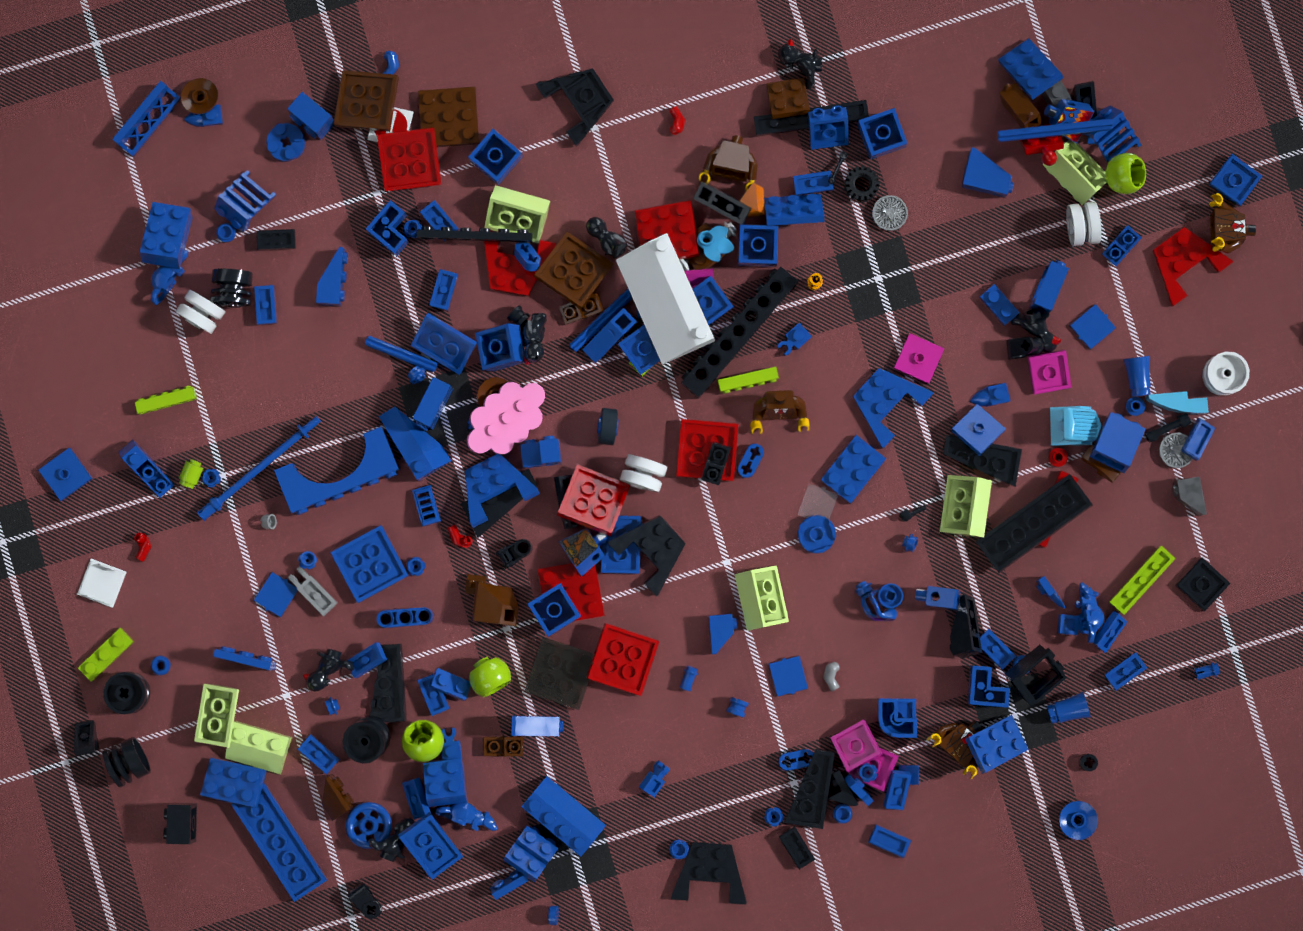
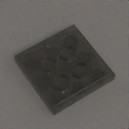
[524,637,594,710]

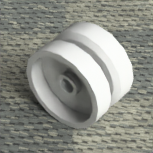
[1066,202,1101,247]
[175,289,226,334]
[1202,352,1250,396]
[620,454,667,493]

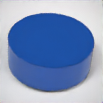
[548,906,559,926]

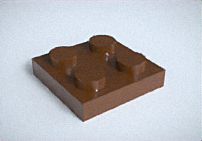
[766,78,810,119]

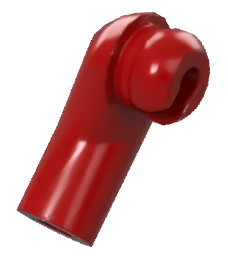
[669,106,685,135]
[447,525,473,548]
[134,532,151,562]

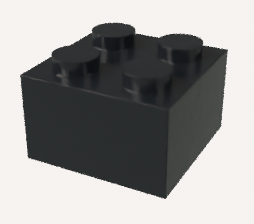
[163,803,197,844]

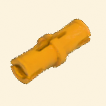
[807,273,823,290]

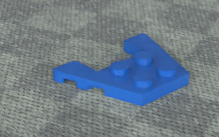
[853,368,933,448]
[465,454,540,528]

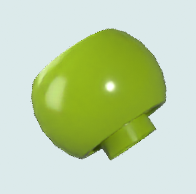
[1105,153,1146,195]
[469,657,511,697]
[402,720,444,762]

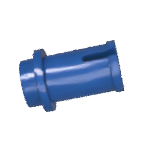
[1194,662,1220,680]
[679,665,698,691]

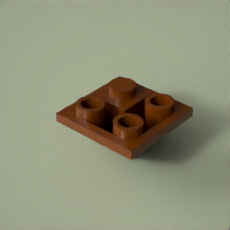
[472,582,519,626]
[322,775,354,821]

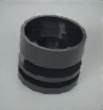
[210,268,253,308]
[102,737,151,788]

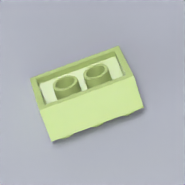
[1043,139,1107,205]
[484,185,550,243]
[940,475,992,538]
[735,565,789,631]
[194,684,239,748]
[225,721,292,775]

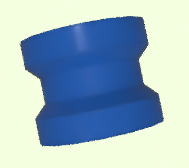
[726,697,749,718]

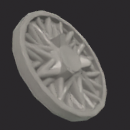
[872,195,908,231]
[1159,432,1193,468]

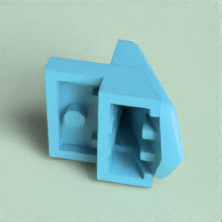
[1050,406,1102,446]

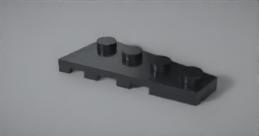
[943,435,1022,487]
[461,469,538,538]
[370,644,407,722]
[785,749,835,829]

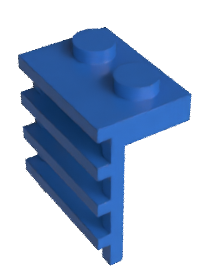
[1083,105,1141,163]
[214,170,276,233]

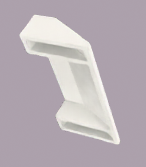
[616,233,715,365]

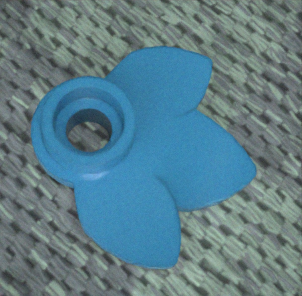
[697,226,734,262]

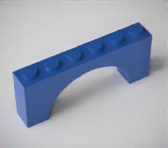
[274,427,400,516]

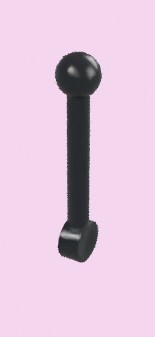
[828,151,848,184]

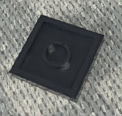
[1175,557,1231,612]

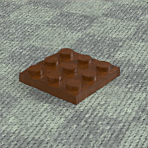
[333,70,399,132]
[418,86,479,147]
[534,232,614,310]

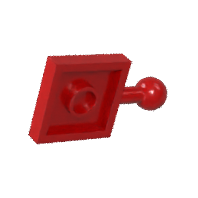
[1019,124,1064,166]

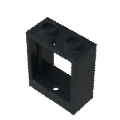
[1004,644,1067,707]

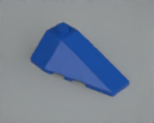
[379,407,451,481]

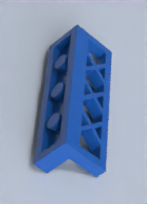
[112,81,181,157]

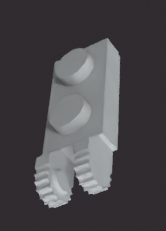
[288,566,338,616]

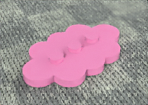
[467,382,545,454]

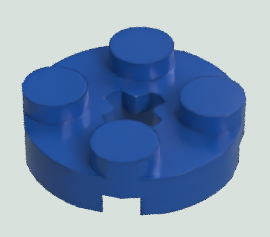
[267,123,306,162]

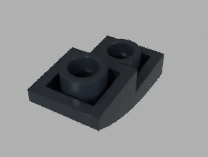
[701,441,731,485]

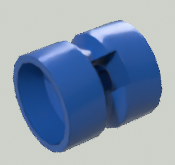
[876,583,903,609]

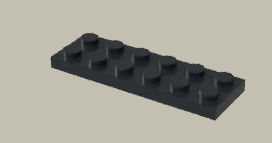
[976,474,1093,573]

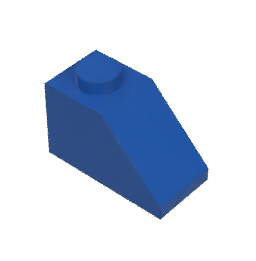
[709,614,737,654]

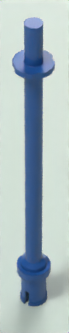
[197,416,321,521]

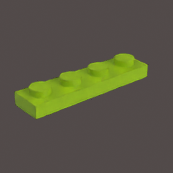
[1109,545,1176,615]

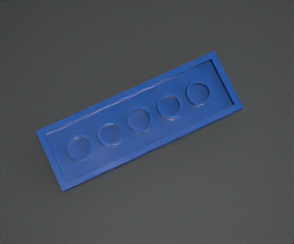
[618,276,734,375]
[231,783,328,902]

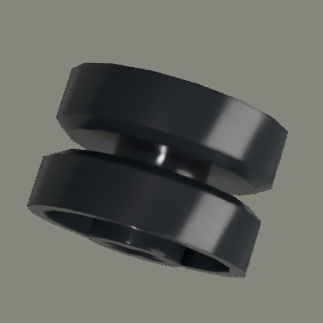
[103,672,151,714]
[342,716,391,764]

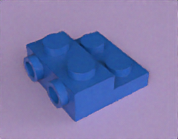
[808,106,849,150]
[503,826,558,882]

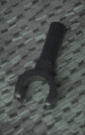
[899,505,926,522]

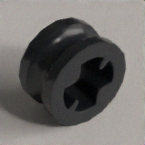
[1080,754,1098,771]

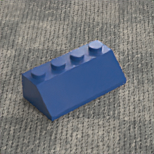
[521,776,606,856]

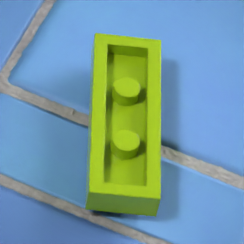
[78,628,134,682]

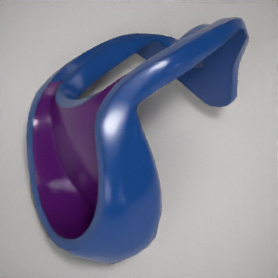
[861,590,897,621]

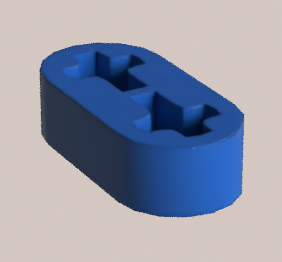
[514,242,541,272]
[738,444,764,478]
[779,749,814,770]

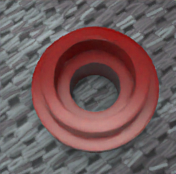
[1048,448,1068,467]

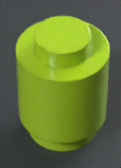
[179,459,204,489]

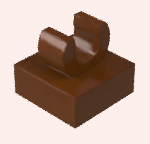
[465,574,487,594]

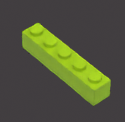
[718,367,779,394]
[135,386,197,415]

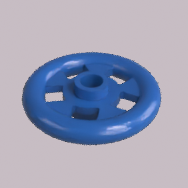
[346,802,392,849]

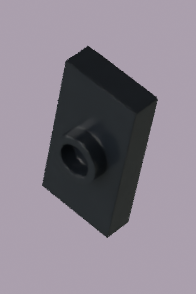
[257,229,296,250]
[778,826,815,870]

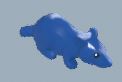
[151,250,189,305]
[1075,582,1104,643]
[435,802,498,831]

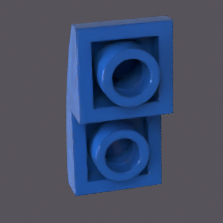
[1102,225,1142,266]

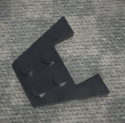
[535,68,614,147]
[606,515,686,596]
[671,842,747,904]

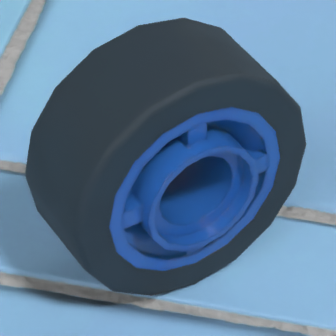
[597,408,619,445]

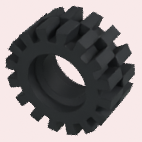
[844,166,880,202]

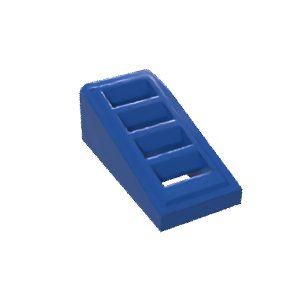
[412,485,442,527]

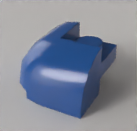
[878,698,917,738]

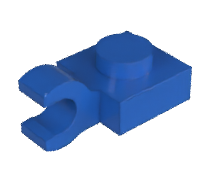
[639,760,670,798]

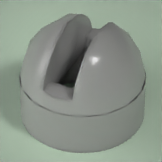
[260,514,277,530]

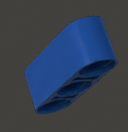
[377,607,434,628]

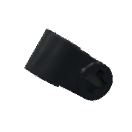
[1006,337,1044,360]
[495,539,533,570]
[347,882,382,919]

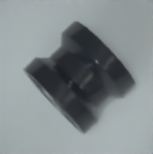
[507,305,531,327]

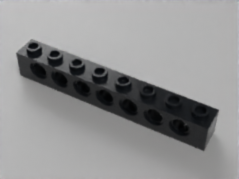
[681,267,798,399]

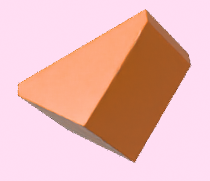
[740,182,765,218]

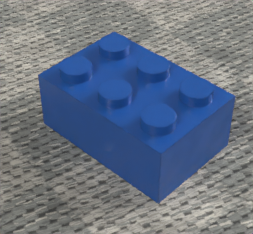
[140,202,193,269]

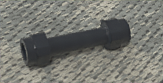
[1144,413,1191,443]

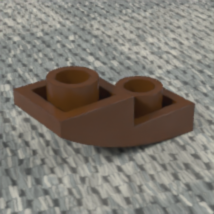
[559,293,604,325]
[1081,443,1122,483]
[482,737,524,756]

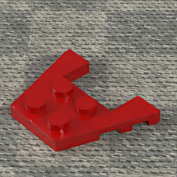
[1153,227,1233,307]
[484,231,557,296]

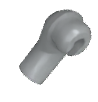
[823,662,840,691]

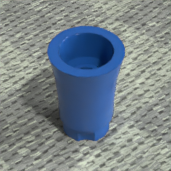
[1123,356,1151,397]
[1047,692,1091,724]

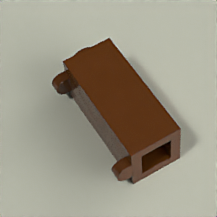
[999,83,1042,128]

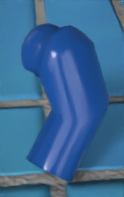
[382,51,399,75]

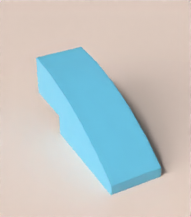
[1146,391,1209,415]

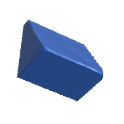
[898,765,919,785]

